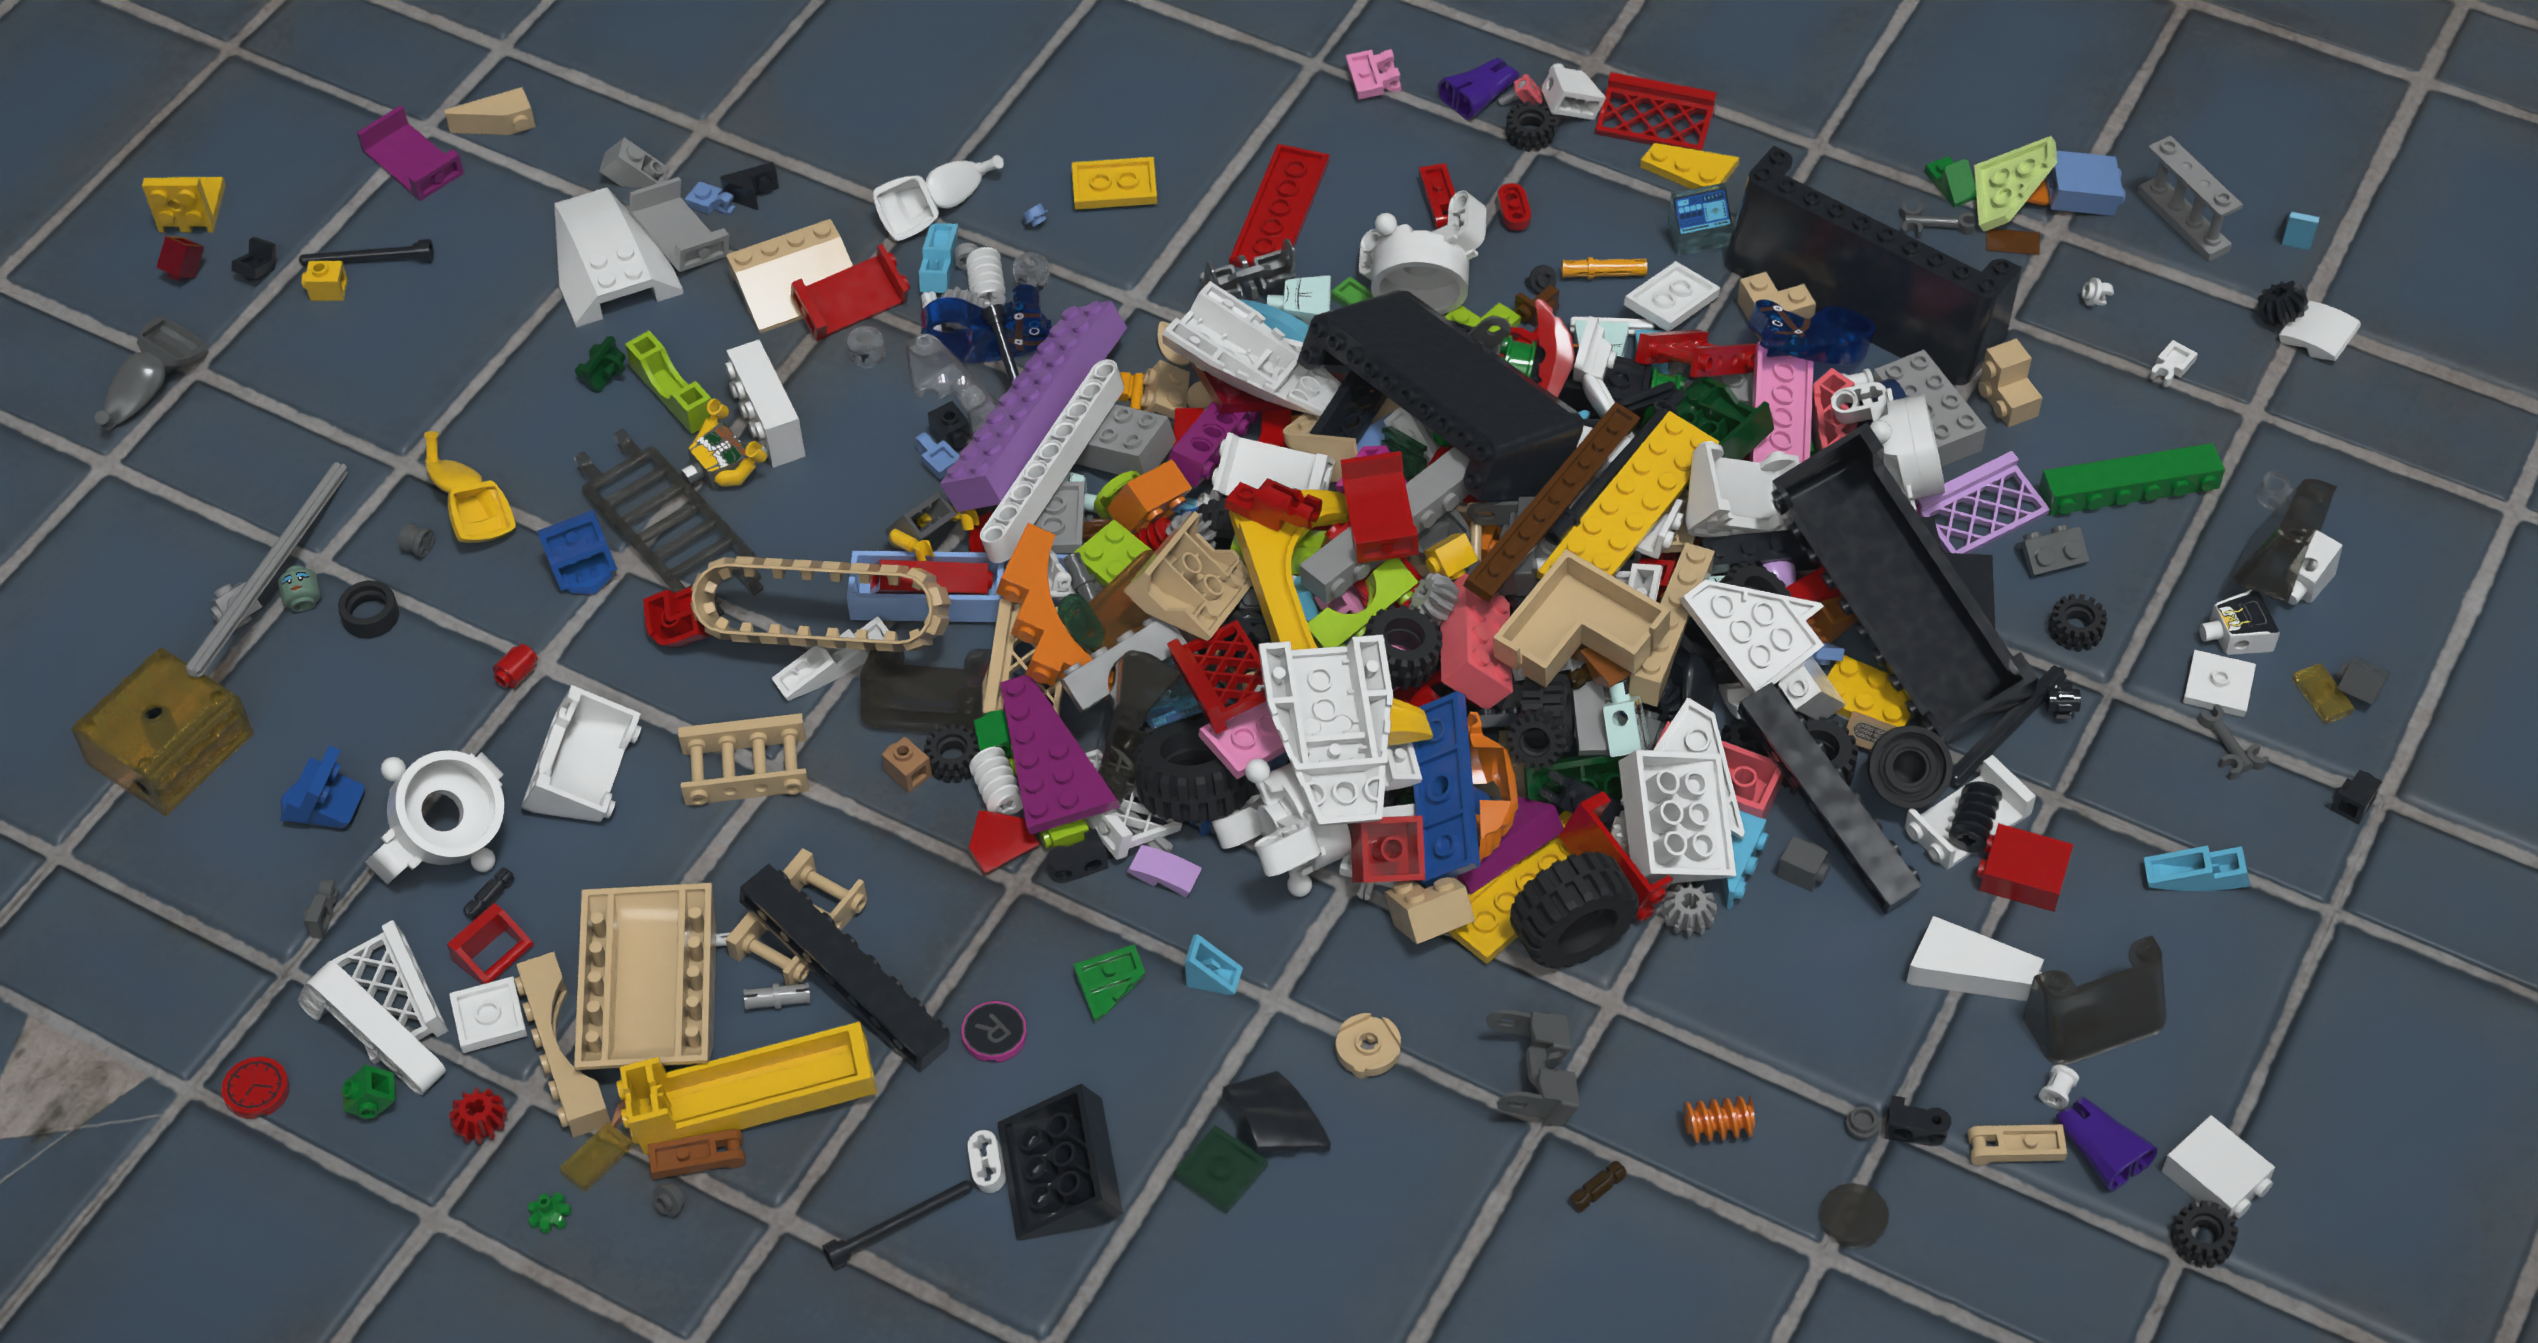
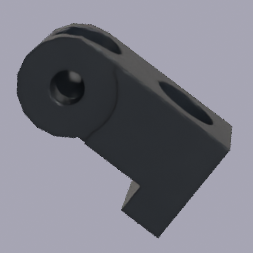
[1047,828,1109,883]
[1884,1095,1952,1146]

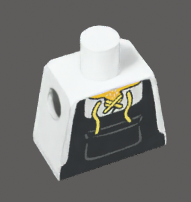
[2199,588,2280,655]

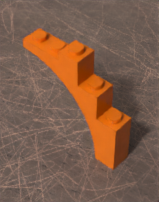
[996,523,1125,702]

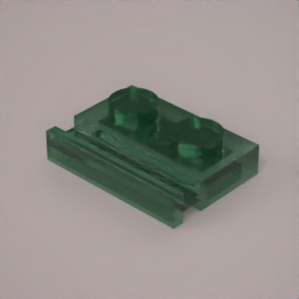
[1381,426,1427,482]

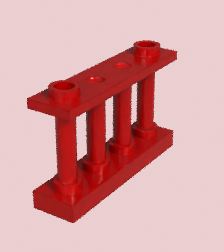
[1635,330,1757,377]

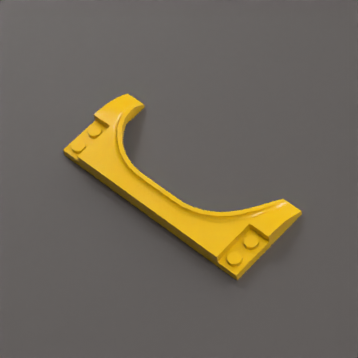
[1229,489,1433,746]

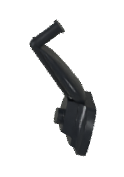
[1673,616,1722,740]

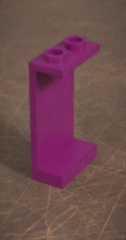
[357,105,464,201]

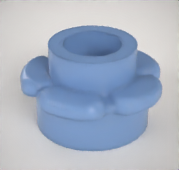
[1022,203,1048,227]

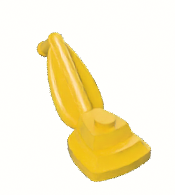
[424,431,516,543]

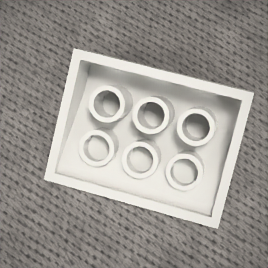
[1619,750,1736,884]

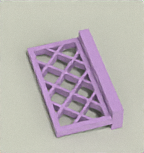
[1915,451,2050,554]

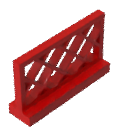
[1595,72,1717,151]
[1166,620,1266,734]

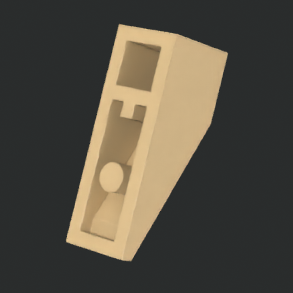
[444,87,536,135]

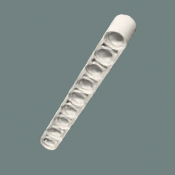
[980,359,1124,563]

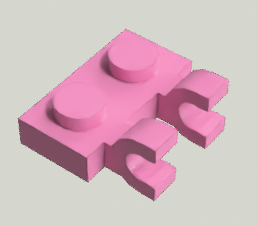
[1346,49,1401,100]

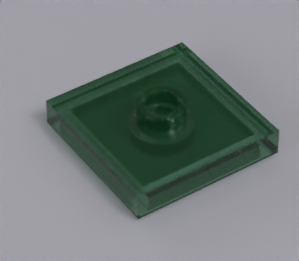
[1174,1125,1268,1213]

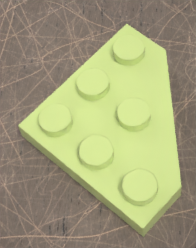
[1974,136,2058,232]

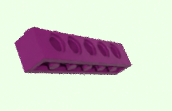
[1168,401,1261,487]

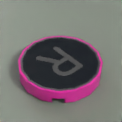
[961,1001,1027,1062]

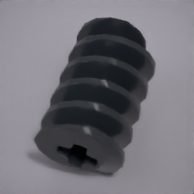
[1949,781,2002,853]

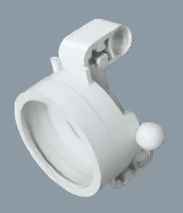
[1359,190,1486,315]
[1831,382,1946,512]
[365,751,504,884]
[1211,758,1352,897]

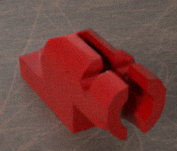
[1225,478,1323,532]

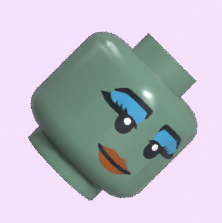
[278,565,321,612]

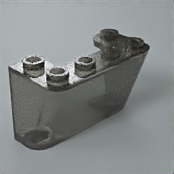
[2232,478,2337,603]

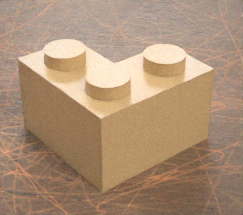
[1737,272,1816,342]
[1978,338,2043,427]
[1384,877,1475,944]

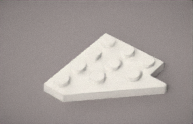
[1679,579,1824,695]
[1620,697,1745,840]

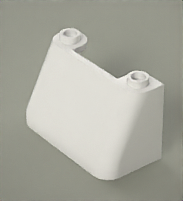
[1685,441,1800,538]
[521,685,642,822]

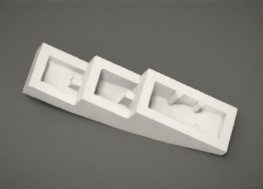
[772,616,889,701]

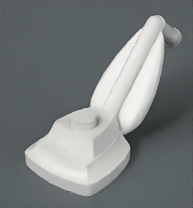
[873,155,1004,241]
[1573,316,1634,439]

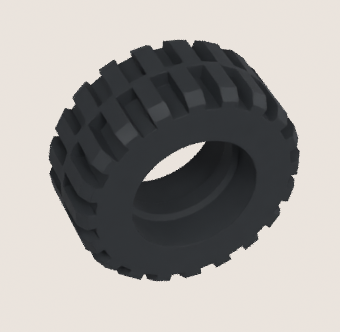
[1133,718,1256,823]
[1510,851,1639,969]

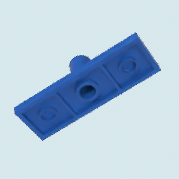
[1412,691,1490,886]

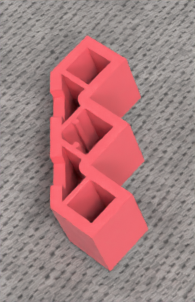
[1812,368,1858,453]

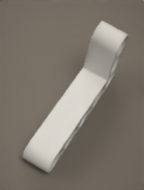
[298,961,446,1095]

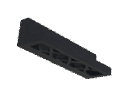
[1310,370,1387,444]

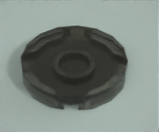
[1820,1183,1889,1249]

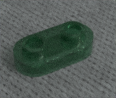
[1058,593,1106,649]

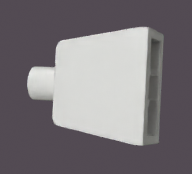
[1542,63,1606,120]
[2281,530,2343,605]

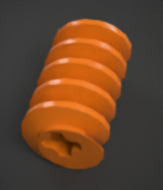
[1683,1096,1755,1143]

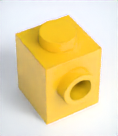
[302,261,348,301]
[1423,533,1478,580]

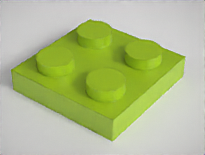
[1073,520,1155,596]

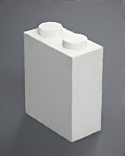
[2162,1115,2275,1219]

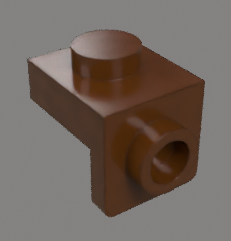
[1514,285,1559,328]

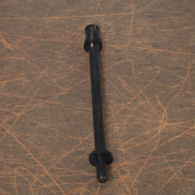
[1545,390,1685,546]

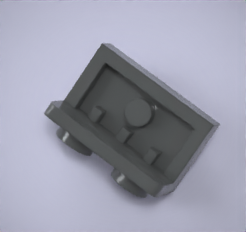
[2016,524,2090,577]

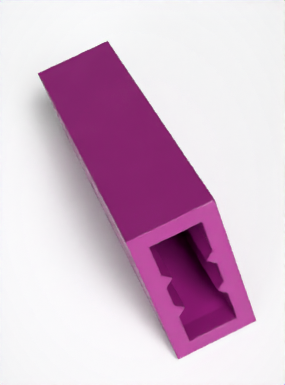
[1454,796,1563,894]

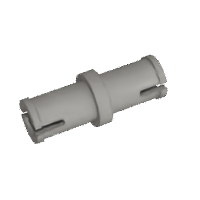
[743,982,810,1010]

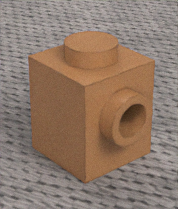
[882,737,932,793]

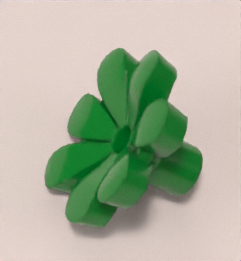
[528,1192,572,1233]

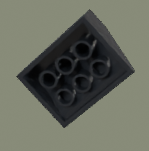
[997,1084,1123,1241]

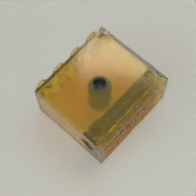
[71,647,254,816]

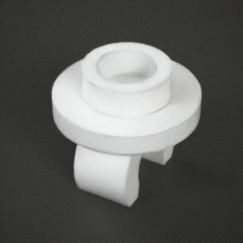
[2082,277,2114,306]

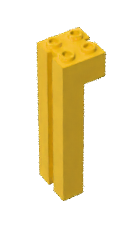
[617,1021,878,1155]

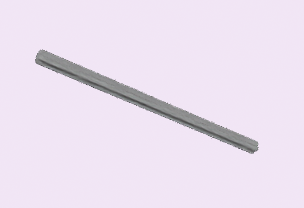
[185,462,348,678]

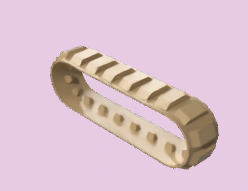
[690,556,951,652]

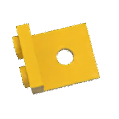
[142,177,226,232]

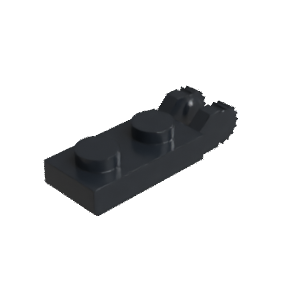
[1538,770,1624,831]

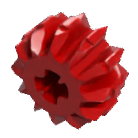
[449,1087,508,1145]

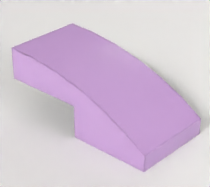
[1127,845,1202,898]

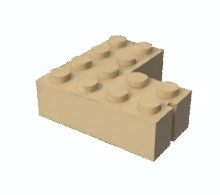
[1493,549,1671,688]

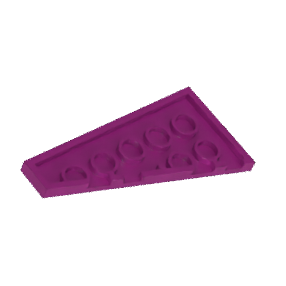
[1000,675,1121,835]

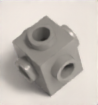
[209,581,262,628]

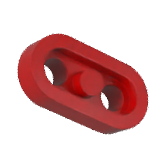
[1497,183,1531,231]

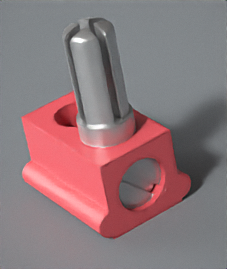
[1498,74,1543,106]

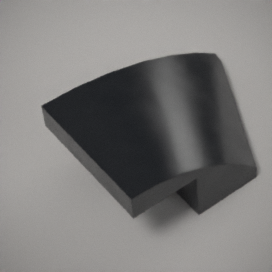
[1222,1071,1331,1152]

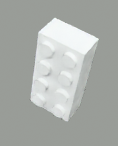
[725,339,806,468]

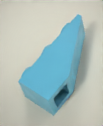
[1722,810,1769,910]

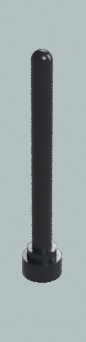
[299,239,434,265]
[981,304,1019,386]
[822,1180,973,1270]

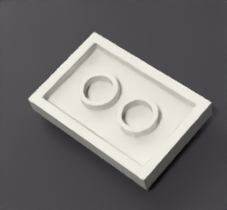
[1624,261,1721,331]

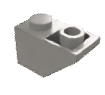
[599,137,668,188]

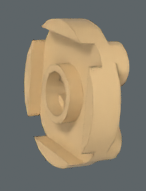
[1336,1013,1401,1079]

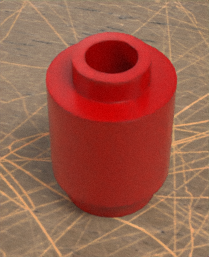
[493,644,538,688]

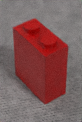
[1976,823,2074,912]

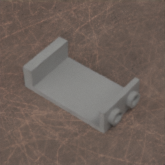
[629,177,729,272]

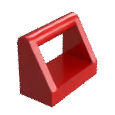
[447,903,534,985]

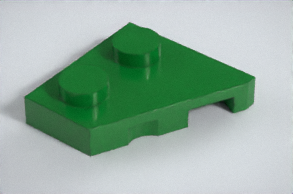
[1073,944,1145,1024]

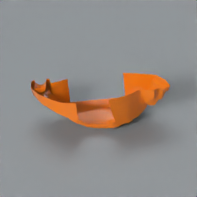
[1467,711,1518,862]

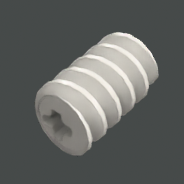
[966,247,1006,307]
[969,746,1023,816]

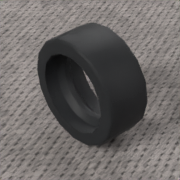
[338,580,399,638]

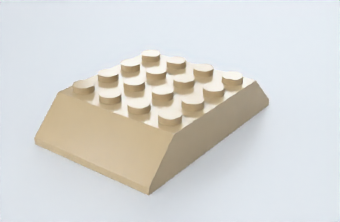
[574,883,716,1070]

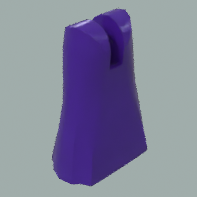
[1437,57,1519,121]
[2056,1097,2158,1192]

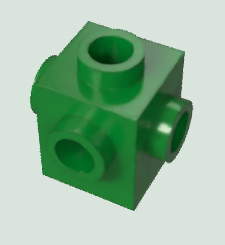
[342,1064,395,1120]

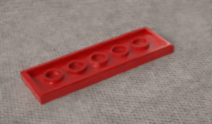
[1229,144,1330,268]

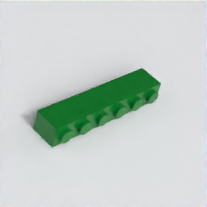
[2039,443,2225,516]

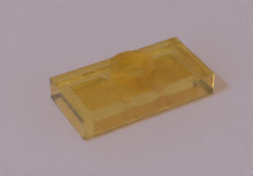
[2292,663,2355,724]
[560,1122,633,1192]

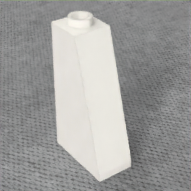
[1778,656,1846,720]
[1906,916,2046,1002]

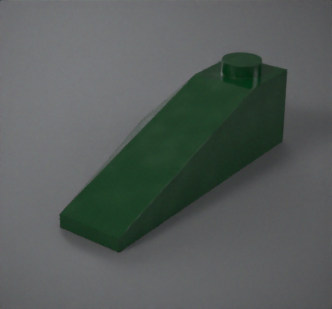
[1524,754,1627,817]

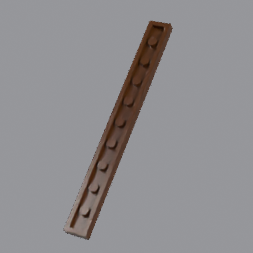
[1463,402,1640,603]

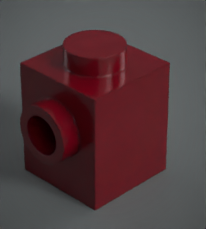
[156,236,205,281]

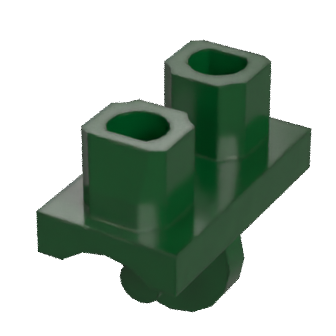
[575,336,626,393]

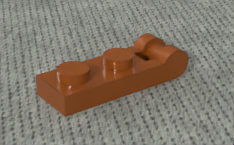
[648,1129,746,1179]

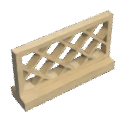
[983,599,1075,717]

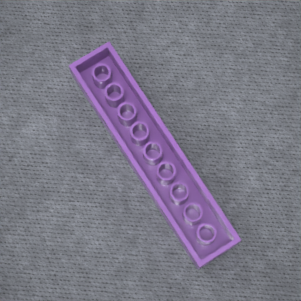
[940,300,1127,512]

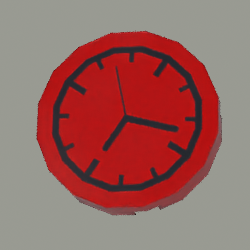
[221,1056,290,1119]

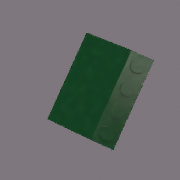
[1634,376,1774,490]

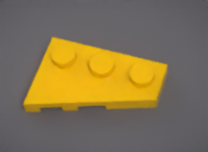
[1640,143,1740,193]

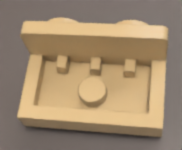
[1140,360,1190,419]

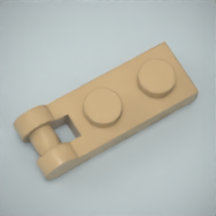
[1967,1124,2067,1165]

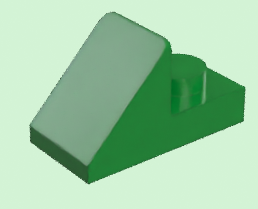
[1924,156,1977,208]

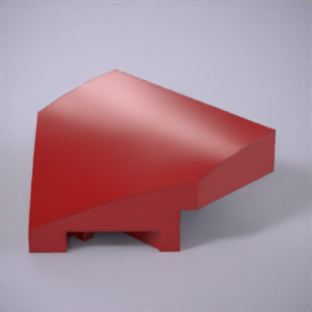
[968,810,1039,876]

